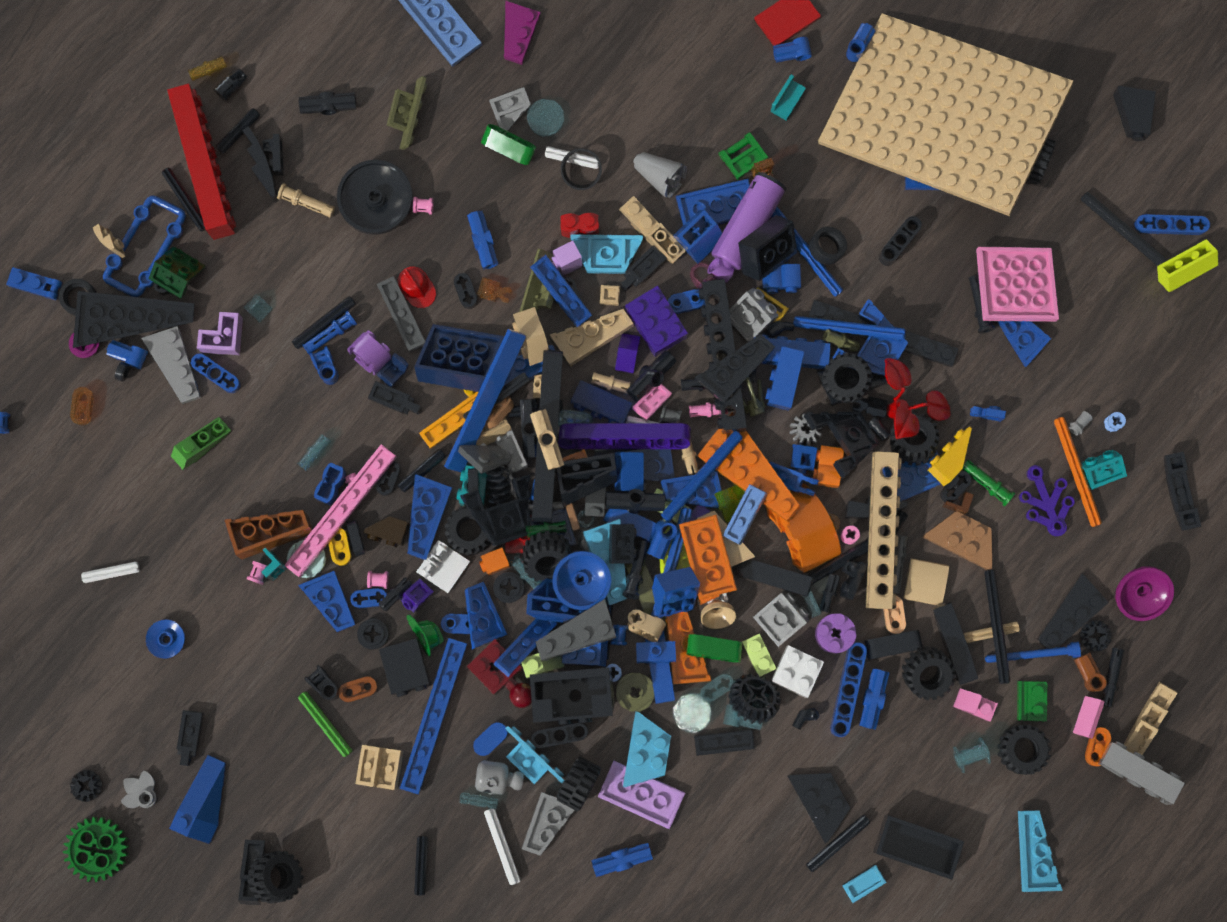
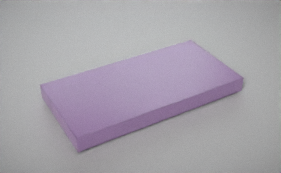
[598,761,685,829]

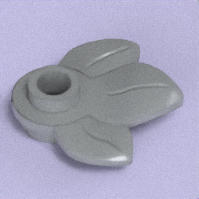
[121,771,157,809]

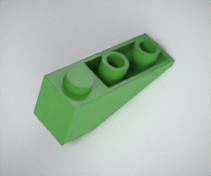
[171,417,231,470]

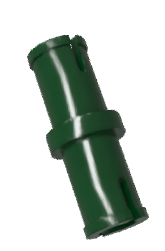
[526,520,567,538]

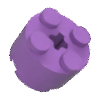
[347,330,391,375]
[815,614,856,654]

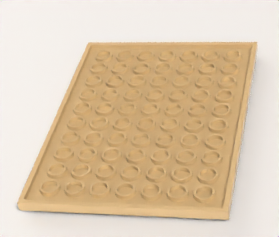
[818,14,1073,216]

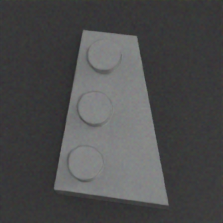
[521,792,575,855]

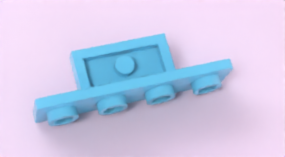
[505,726,565,784]

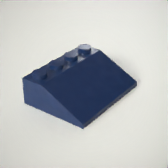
[414,324,504,392]

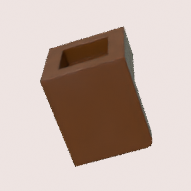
[942,490,974,515]

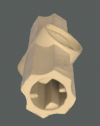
[530,409,564,470]

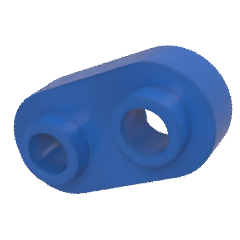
[668,290,703,314]
[441,614,470,634]

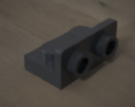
[609,523,637,564]

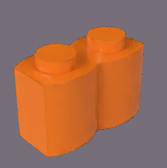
[812,445,844,488]

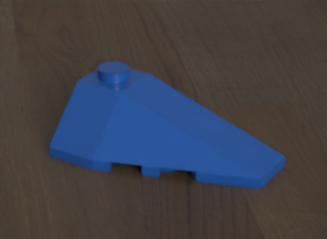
[169,755,226,844]

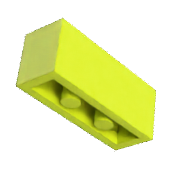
[1157,239,1218,292]

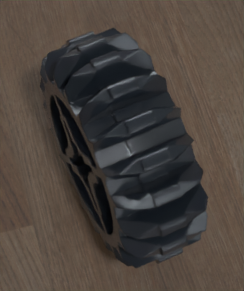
[728,673,782,725]

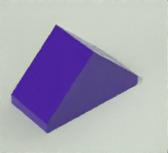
[615,333,640,374]

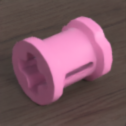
[413,197,434,215]
[840,526,860,545]
[247,561,267,585]
[367,571,389,589]

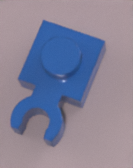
[970,406,1006,422]

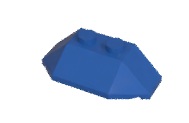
[526,579,588,623]

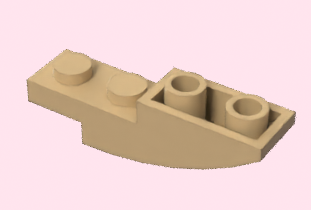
[619,196,686,264]

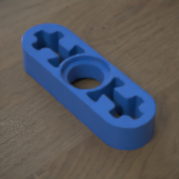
[191,354,241,393]

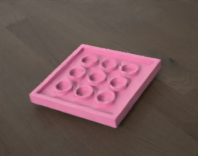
[976,247,1059,322]

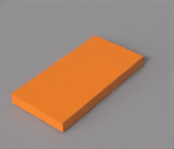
[679,515,737,600]

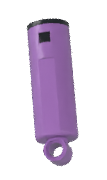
[707,172,787,283]

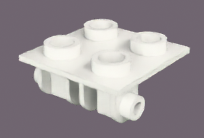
[416,540,470,593]

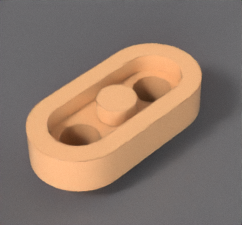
[883,596,906,634]

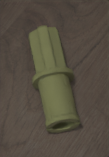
[823,329,860,352]

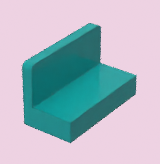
[771,74,806,121]
[261,547,287,581]

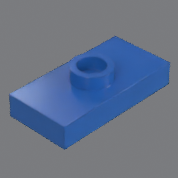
[636,641,676,663]

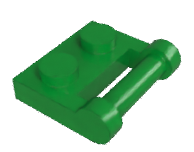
[718,132,769,180]

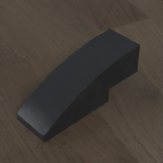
[845,496,908,519]
[238,839,265,905]

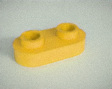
[328,528,352,566]

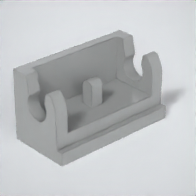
[495,430,528,475]

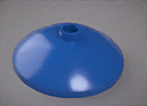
[552,551,611,610]

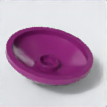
[1115,567,1174,621]

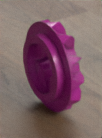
[69,333,100,359]

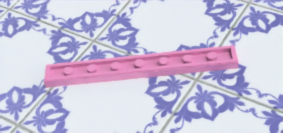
[284,444,397,578]

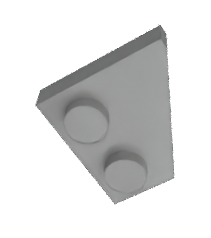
[489,87,531,131]

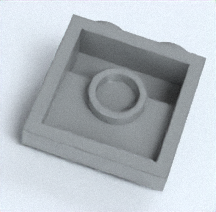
[729,287,779,342]
[753,590,810,647]

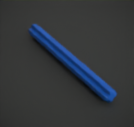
[771,207,843,297]
[793,316,906,339]
[661,431,742,521]
[651,507,693,619]

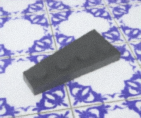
[536,599,617,662]

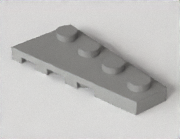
[141,326,201,404]

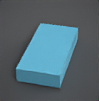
[842,865,887,903]

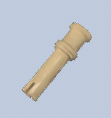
[277,183,335,218]

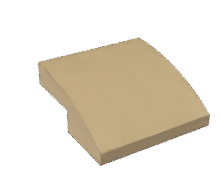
[903,558,949,606]
[355,745,404,790]

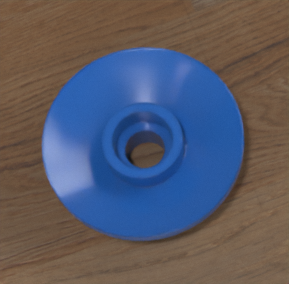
[146,620,185,659]

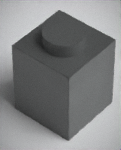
[585,487,606,517]

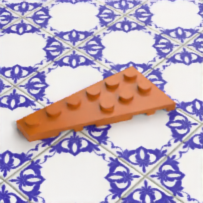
[697,412,800,522]

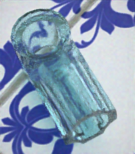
[723,705,763,730]

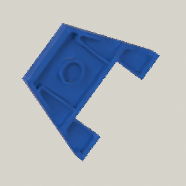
[829,299,908,376]

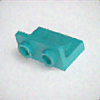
[1081,450,1127,489]

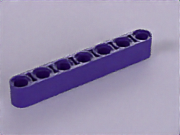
[558,423,691,449]

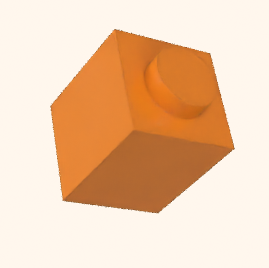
[479,548,510,575]

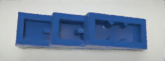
[645,630,675,704]

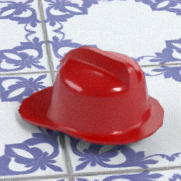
[398,267,436,308]

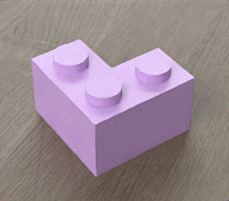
[197,312,243,355]

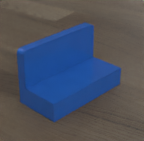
[615,452,644,491]

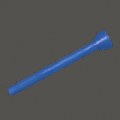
[985,642,1081,663]

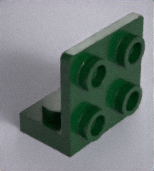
[149,247,205,298]

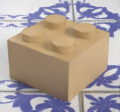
[512,307,549,366]

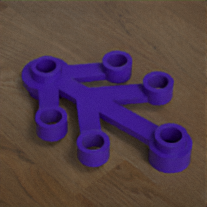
[1019,465,1075,537]

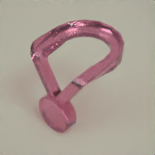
[690,263,715,288]

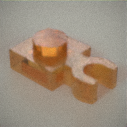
[477,277,512,303]

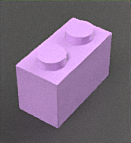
[551,241,582,276]

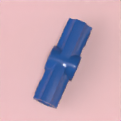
[467,211,498,269]
[859,668,889,730]
[591,843,653,877]

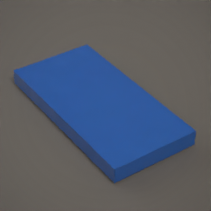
[676,179,750,225]

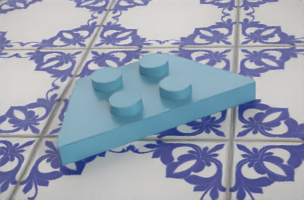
[570,234,643,274]
[623,712,671,788]

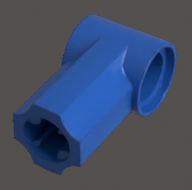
[846,23,876,62]
[773,37,812,63]
[106,340,148,369]
[647,519,677,560]

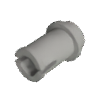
[1069,411,1093,436]

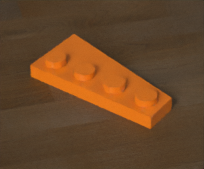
[665,612,711,684]

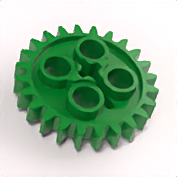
[63,817,129,882]

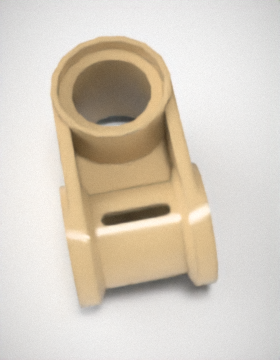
[628,610,666,642]

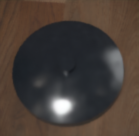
[337,160,413,235]

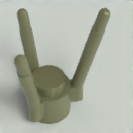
[742,377,766,417]

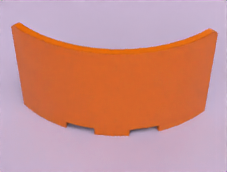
[766,483,841,573]

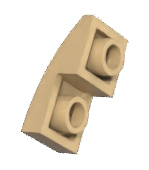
[93,224,125,258]

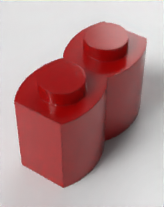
[560,213,599,238]

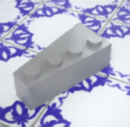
[1098,741,1185,805]

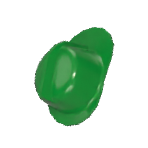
[407,614,443,656]

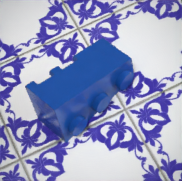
[765,346,804,411]

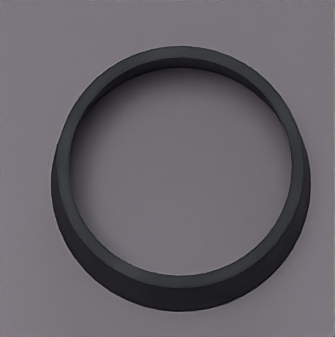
[561,148,602,190]

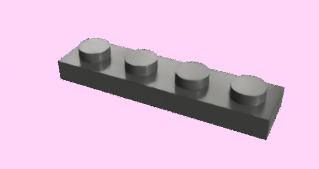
[377,276,425,352]

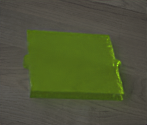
[714,485,745,523]

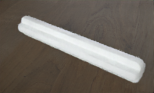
[484,808,520,885]

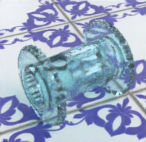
[953,737,991,773]

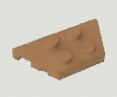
[923,511,992,570]

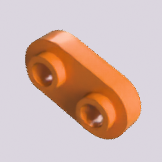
[1085,727,1111,766]

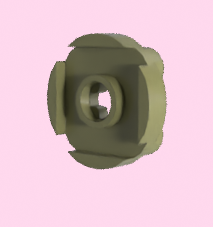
[616,673,654,712]

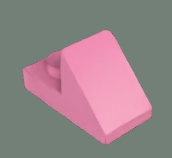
[953,688,998,722]

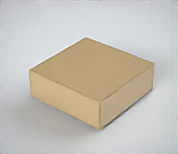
[600,285,620,306]

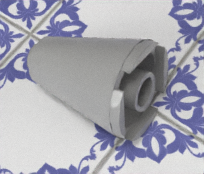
[633,152,687,198]

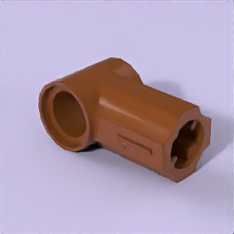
[1074,653,1107,692]

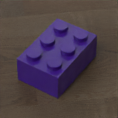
[625,286,688,357]

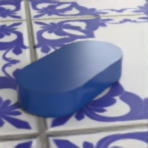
[473,723,508,756]

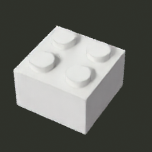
[771,645,824,698]

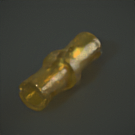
[188,56,227,81]

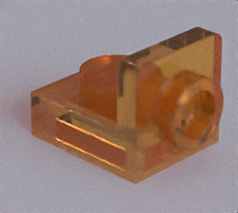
[751,158,774,178]

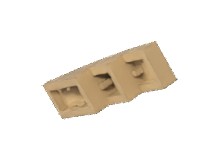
[1124,681,1177,755]

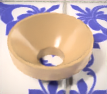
[701,600,736,629]

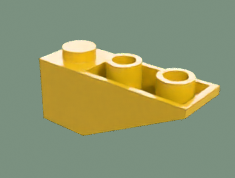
[928,427,972,486]

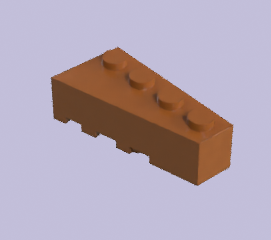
[225,510,313,560]

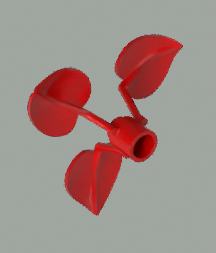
[884,358,951,439]

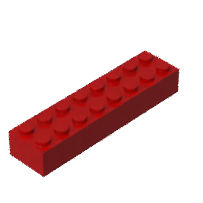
[167,83,237,240]

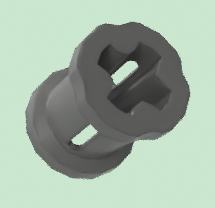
[659,406,682,423]

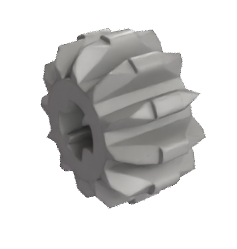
[789,414,822,446]

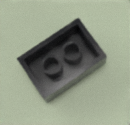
[738,215,797,281]

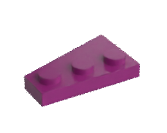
[504,1,541,65]

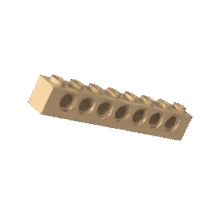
[866,452,901,609]

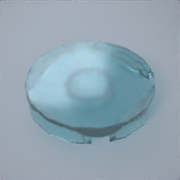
[527,99,564,136]
[673,693,712,733]

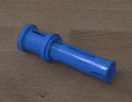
[303,310,357,355]

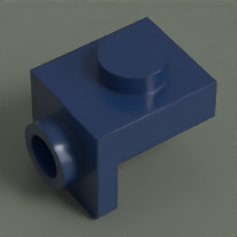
[377,353,409,387]

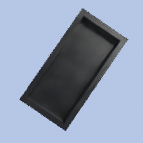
[873,815,964,880]

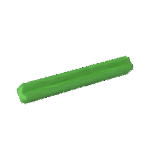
[298,692,352,757]

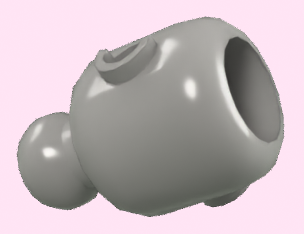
[475,760,524,795]

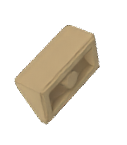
[476,417,512,445]

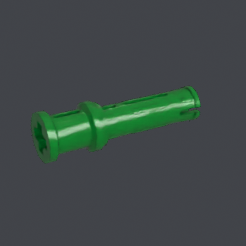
[962,459,1015,507]

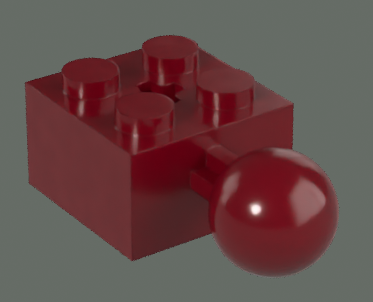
[467,639,532,708]

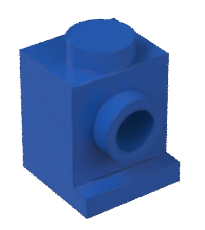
[790,444,817,473]

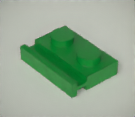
[1017,681,1047,721]

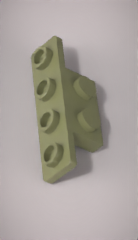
[387,76,427,150]
[519,249,561,312]

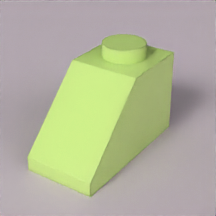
[522,653,564,679]

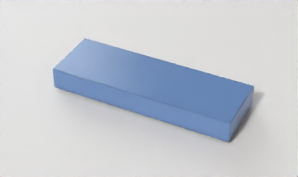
[722,484,768,545]

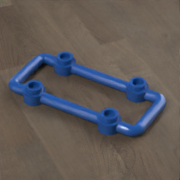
[103,195,186,297]

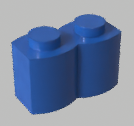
[762,264,801,294]
[314,463,347,506]

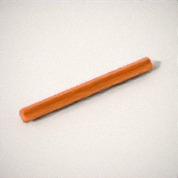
[1054,417,1102,527]

